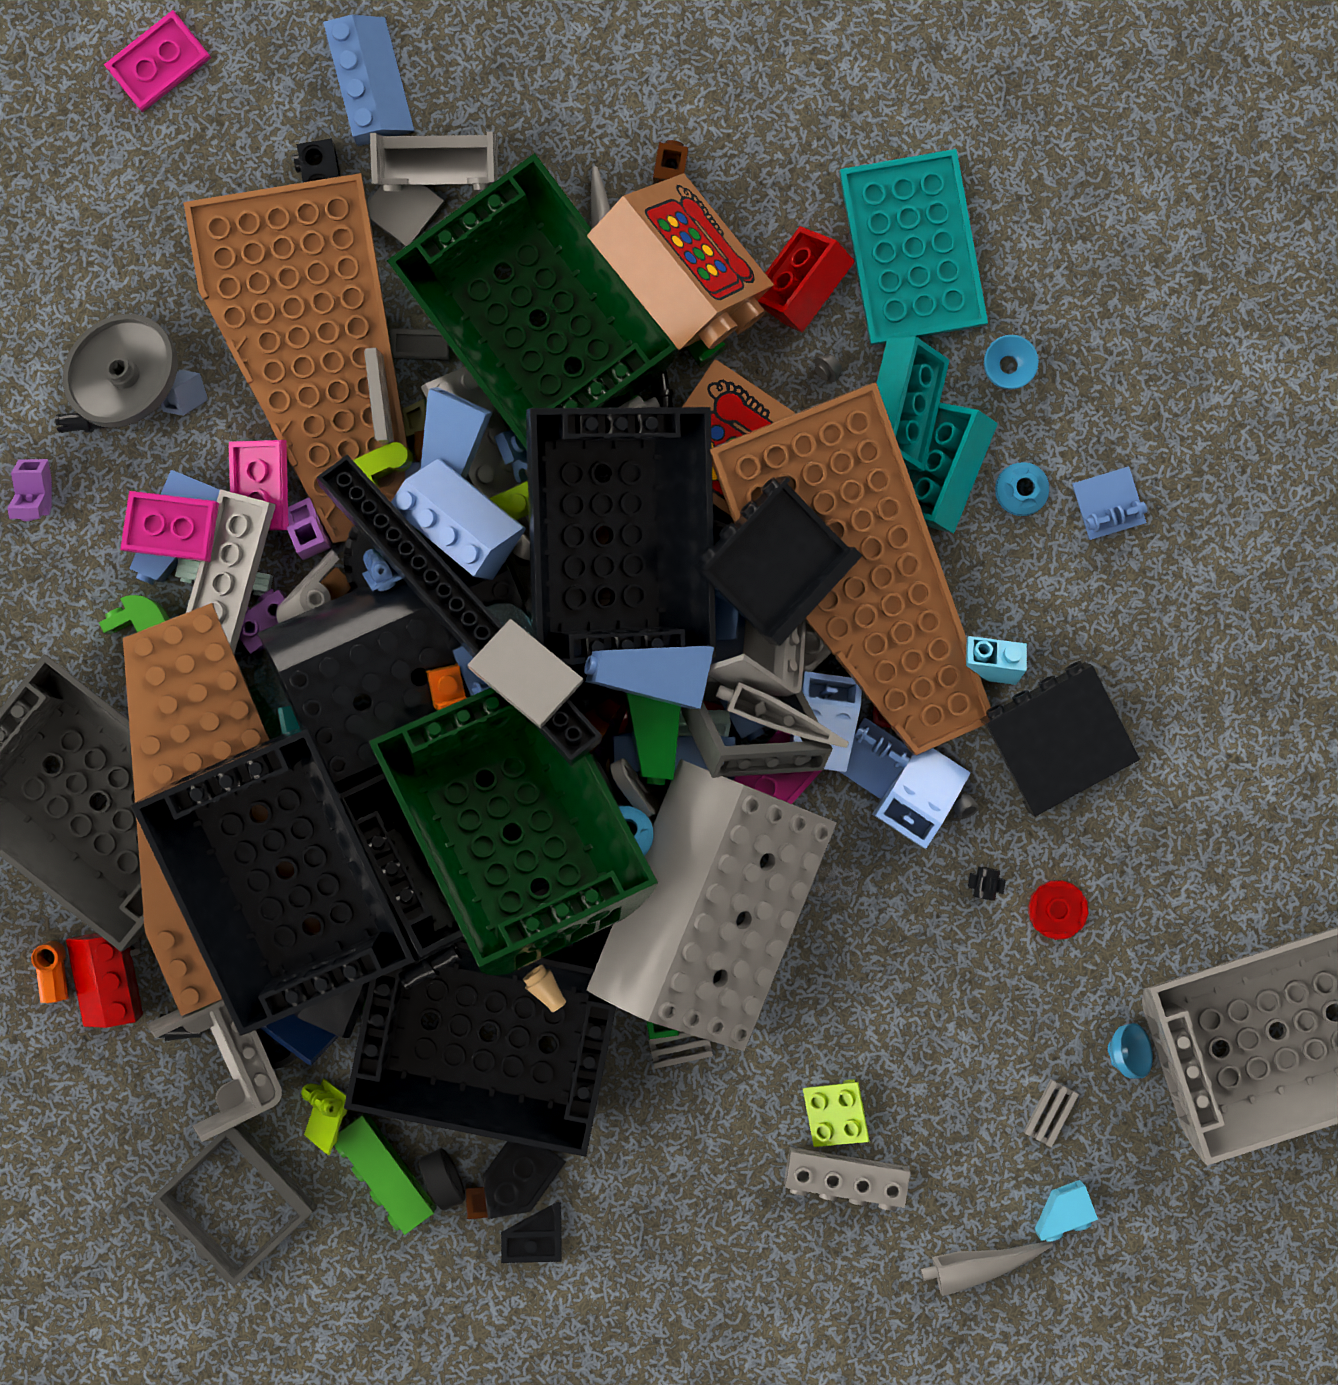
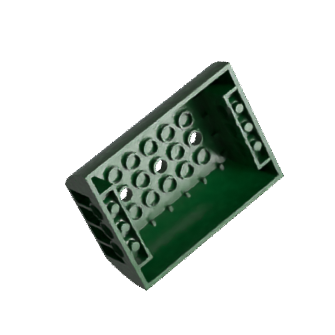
[387,153,679,450]
[369,688,658,975]

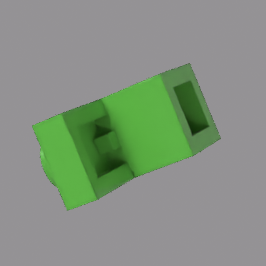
[99,595,170,634]

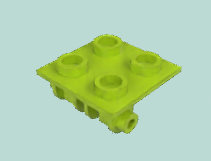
[301,1078,348,1155]
[803,1079,870,1147]

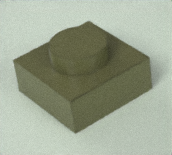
[402,399,427,440]

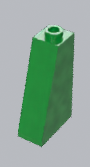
[623,692,681,785]

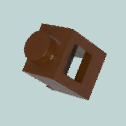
[653,140,689,184]

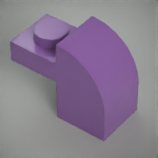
[7,459,52,521]
[286,497,332,560]

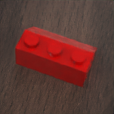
[758,226,855,333]
[66,933,143,1028]

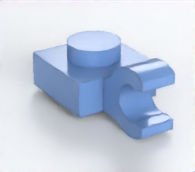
[494,430,528,483]

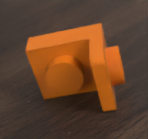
[426,664,467,710]

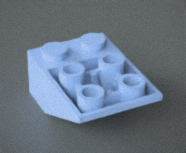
[790,671,862,772]
[872,748,971,849]

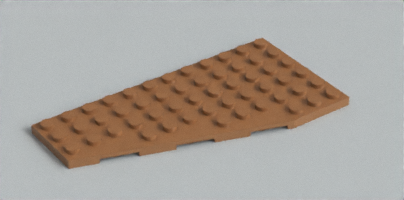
[183,173,409,544]
[710,382,991,755]
[123,603,321,1016]

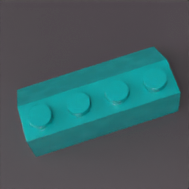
[876,336,950,471]
[907,402,998,534]

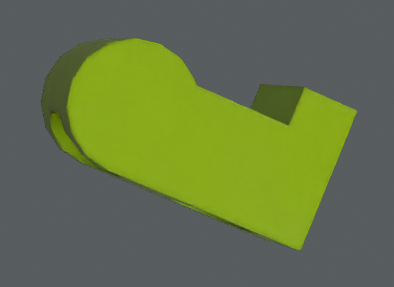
[353,442,413,488]

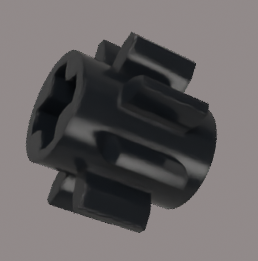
[968,866,1006,900]

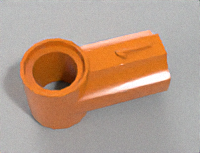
[31,941,69,1003]

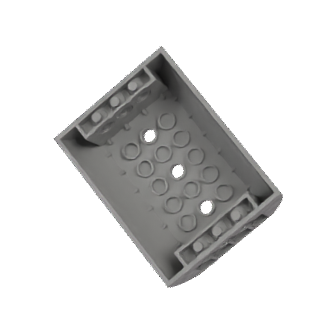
[587,759,837,1051]
[1142,927,1338,1166]

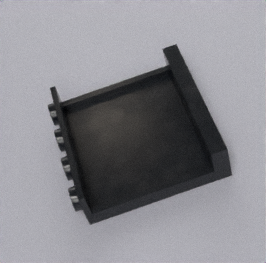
[694,477,863,646]
[980,661,1140,817]

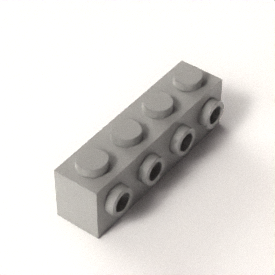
[784,1147,910,1211]

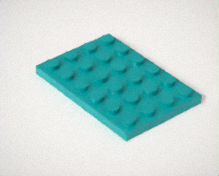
[839,149,988,346]

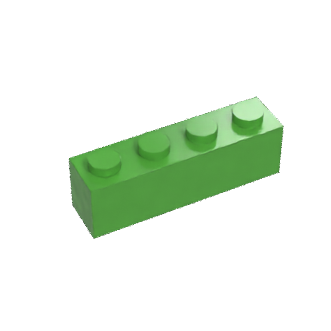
[334,1113,437,1235]

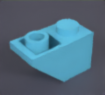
[966,636,1027,685]
[1035,1180,1098,1242]

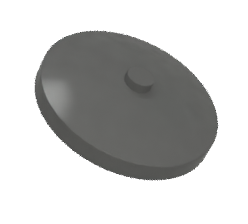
[63,314,178,428]

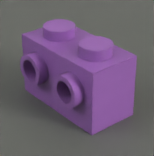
[239,589,287,655]

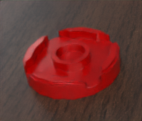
[1028,880,1089,940]

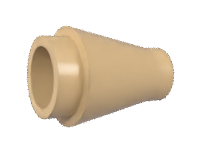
[523,965,567,1012]

